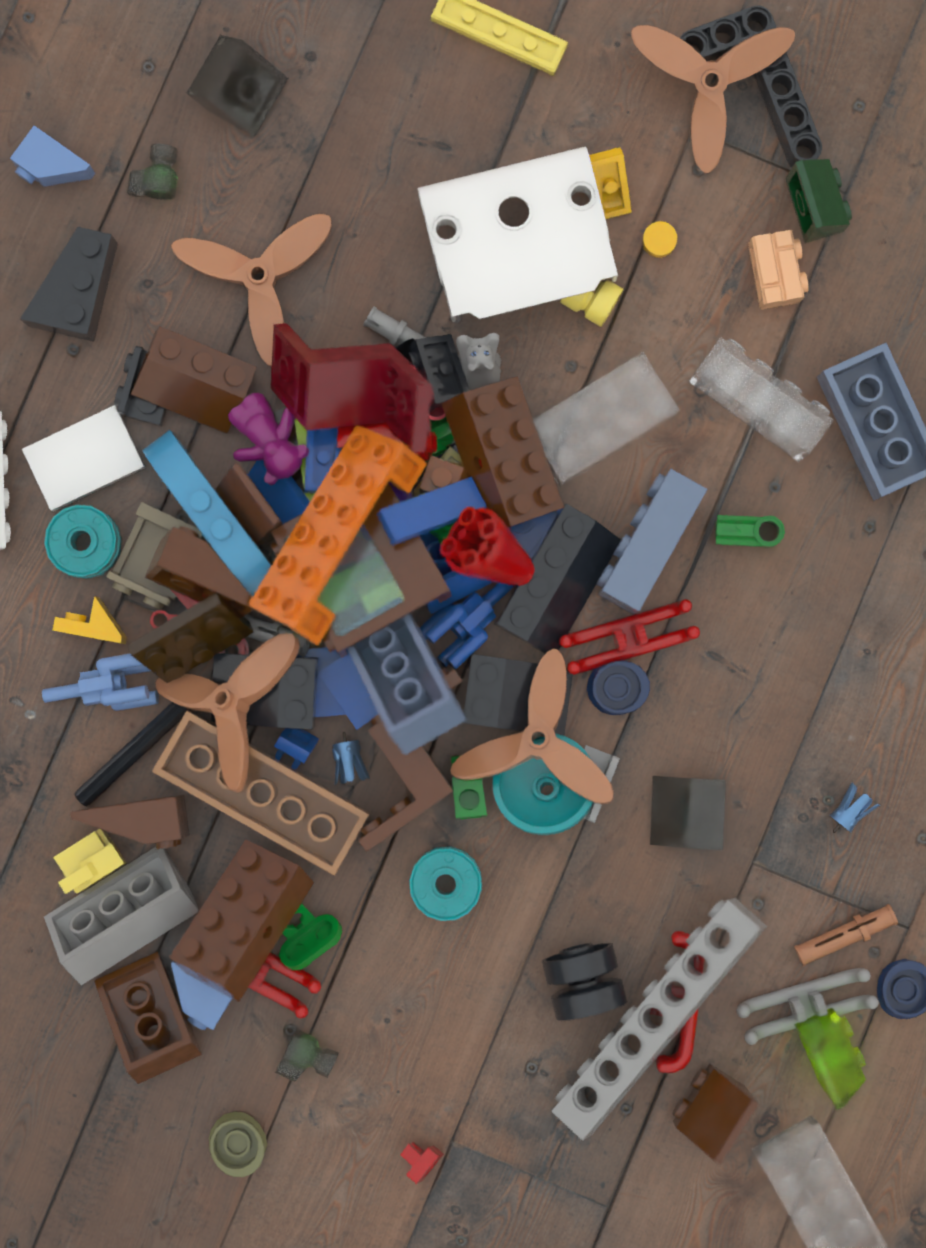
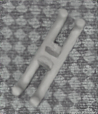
[736,968,879,1045]

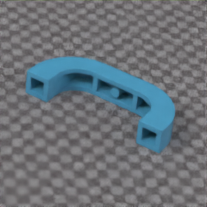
[142,430,272,597]

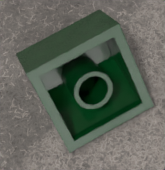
[785,159,852,243]

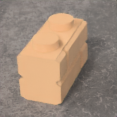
[748,230,808,310]

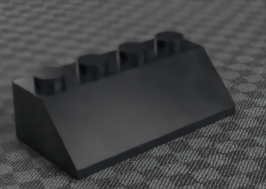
[494,503,621,654]

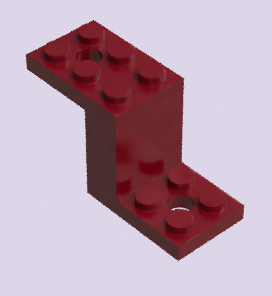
[270,323,434,452]

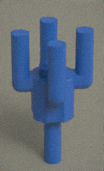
[420,583,514,670]

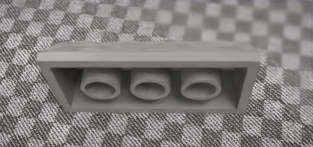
[44,847,199,985]

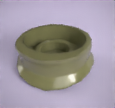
[209,1112,267,1177]

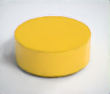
[642,221,677,258]

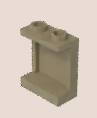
[106,502,206,610]

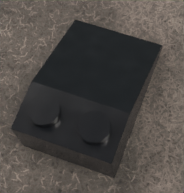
[211,653,318,729]
[462,654,573,736]

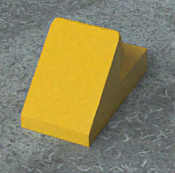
[589,147,632,219]
[53,596,127,644]

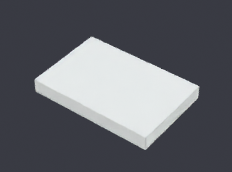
[22,405,145,512]

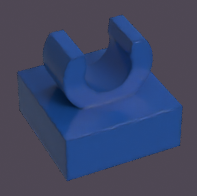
[274,728,319,769]

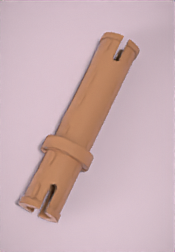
[794,904,898,967]

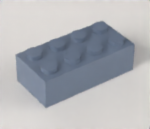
[817,343,926,501]
[596,469,707,615]
[339,597,467,755]

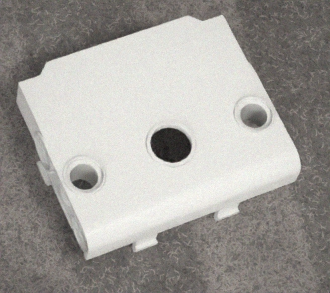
[417,146,618,322]

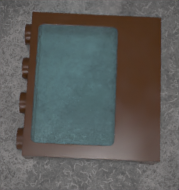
[270,482,452,658]

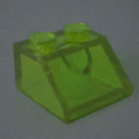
[794,1008,866,1110]

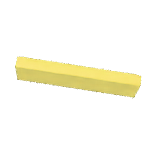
[431,0,568,76]

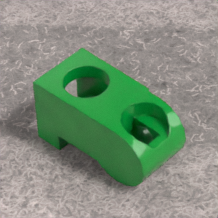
[451,755,487,820]

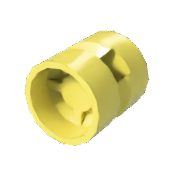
[560,279,624,327]

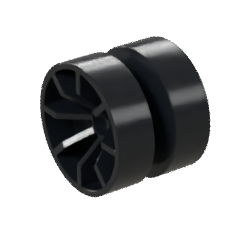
[542,943,627,1021]

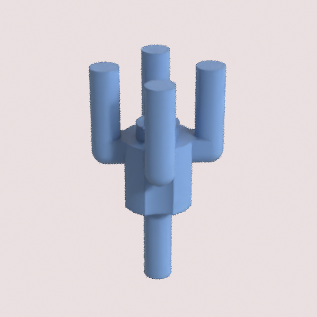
[42,653,159,711]

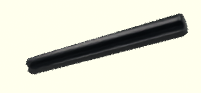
[74,702,191,806]

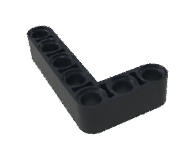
[680,6,822,167]

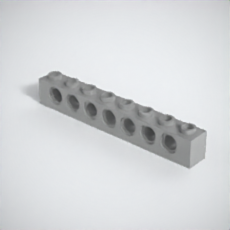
[552,898,767,1141]

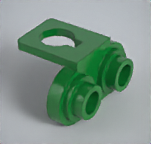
[280,903,342,970]

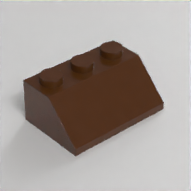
[130,326,257,434]

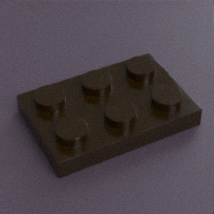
[128,593,254,683]

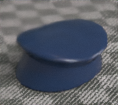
[587,660,650,715]
[877,959,926,1019]

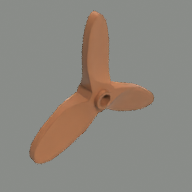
[631,25,795,173]
[171,214,332,367]
[155,633,300,793]
[450,649,614,804]

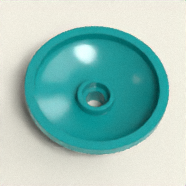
[493,733,593,835]

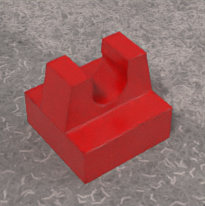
[400,1142,444,1184]

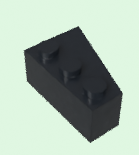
[20,227,118,342]

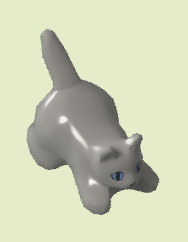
[456,333,501,391]

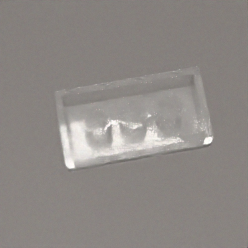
[689,337,834,462]
[533,352,680,487]
[752,1115,888,1248]

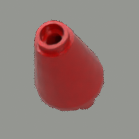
[440,506,535,586]

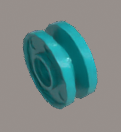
[44,504,122,579]
[409,846,482,921]

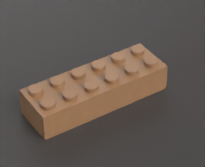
[152,711,370,876]

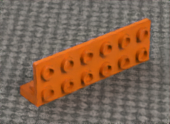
[249,426,427,645]

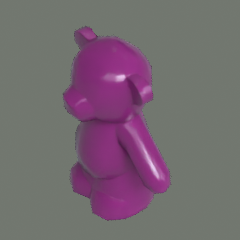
[228,393,309,485]

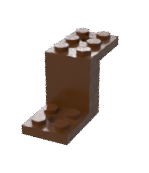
[358,668,462,852]

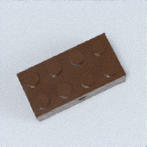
[441,376,564,528]
[169,839,314,1002]

